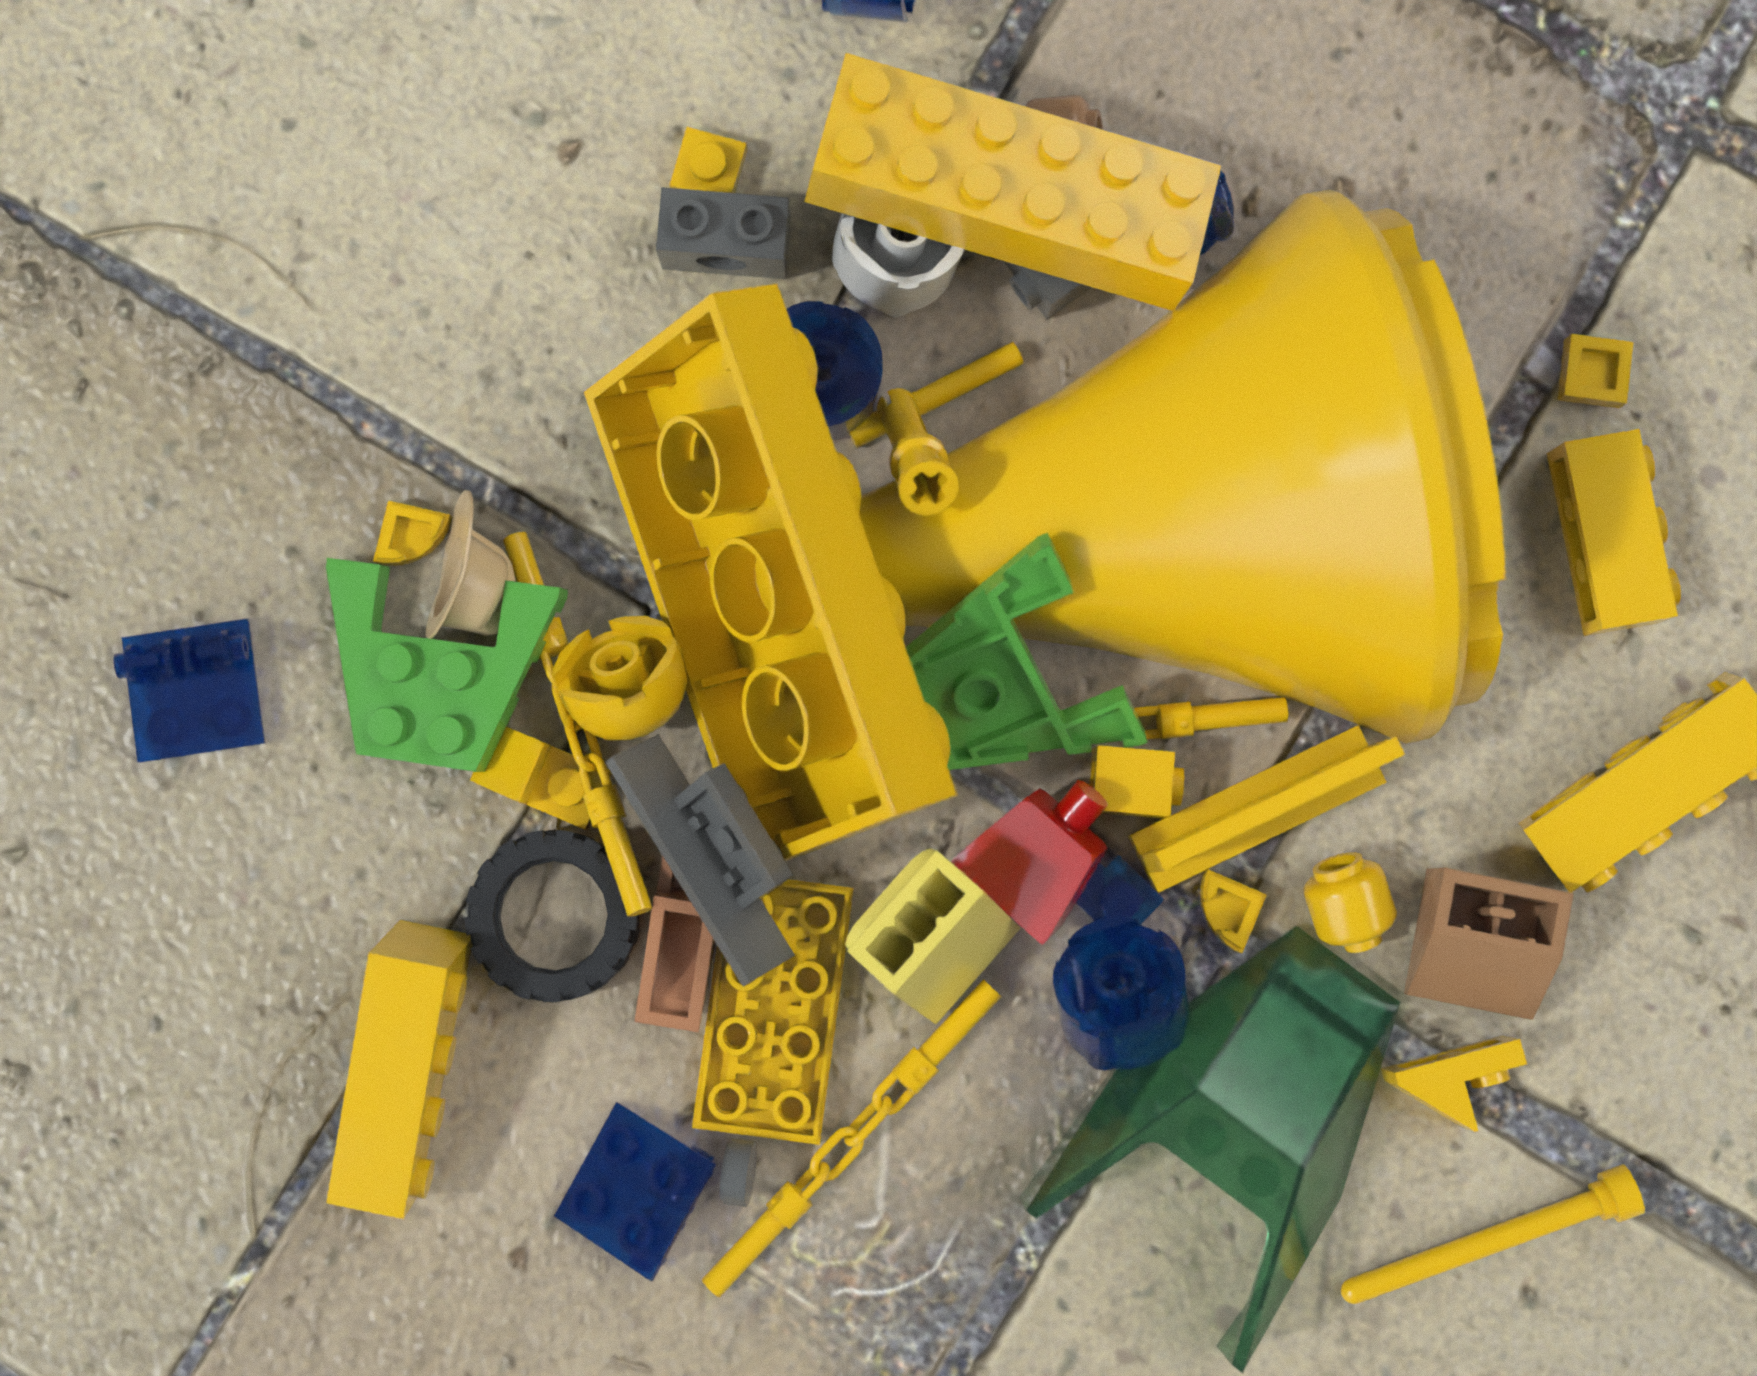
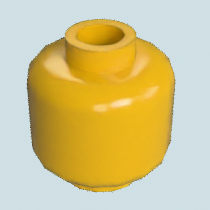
[1303,852,1397,953]

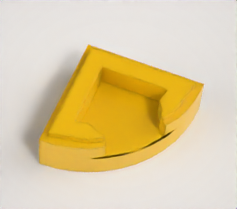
[373,500,452,566]
[1200,869,1267,954]

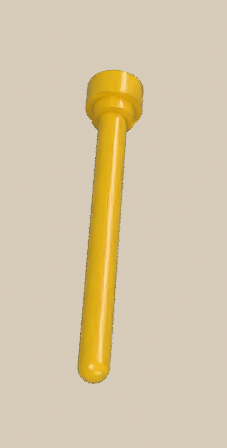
[1341,1164,1645,1304]

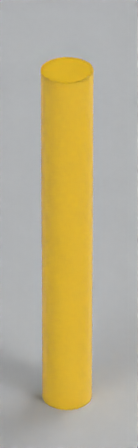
[846,342,1024,448]

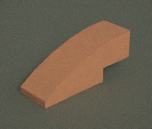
[634,856,716,1032]

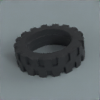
[465,830,640,1003]

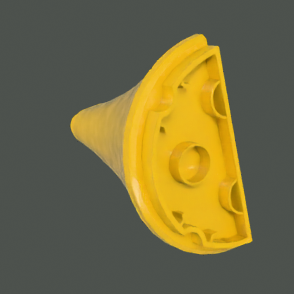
[859,189,1506,744]

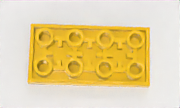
[692,879,854,1145]

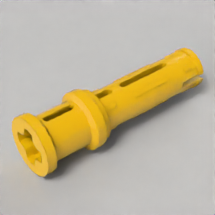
[877,388,959,516]

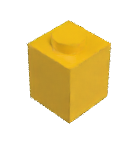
[1089,745,1185,819]

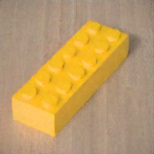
[804,53,1221,311]

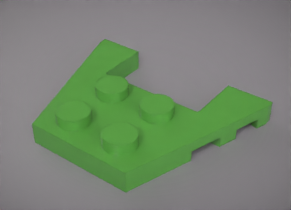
[905,532,1148,770]
[326,558,568,772]

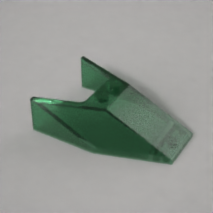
[1019,926,1401,1373]

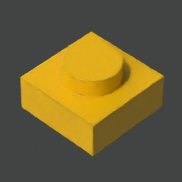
[669,127,748,193]
[1557,334,1634,408]

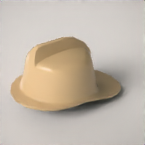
[425,490,516,639]

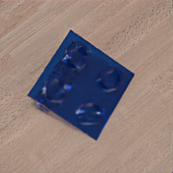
[113,618,266,763]
[554,1102,716,1281]

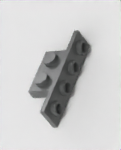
[605,734,795,987]

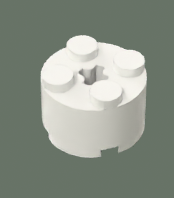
[832,213,964,317]

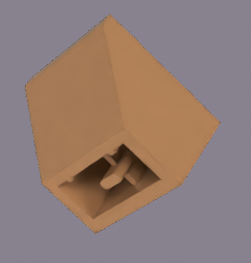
[1404,867,1574,1020]

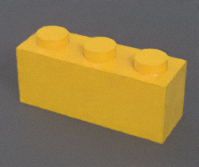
[1547,429,1681,636]

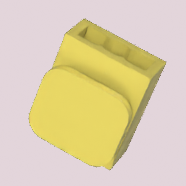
[846,849,1021,1024]

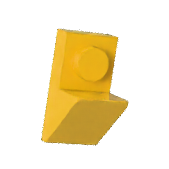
[470,727,612,830]
[1381,1035,1527,1132]

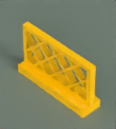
[1128,725,1405,893]

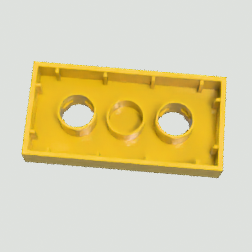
[584,283,957,861]

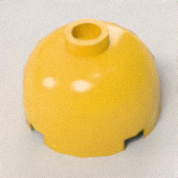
[553,616,687,740]

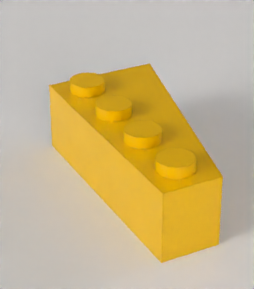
[1519,672,1757,893]
[326,920,472,1219]

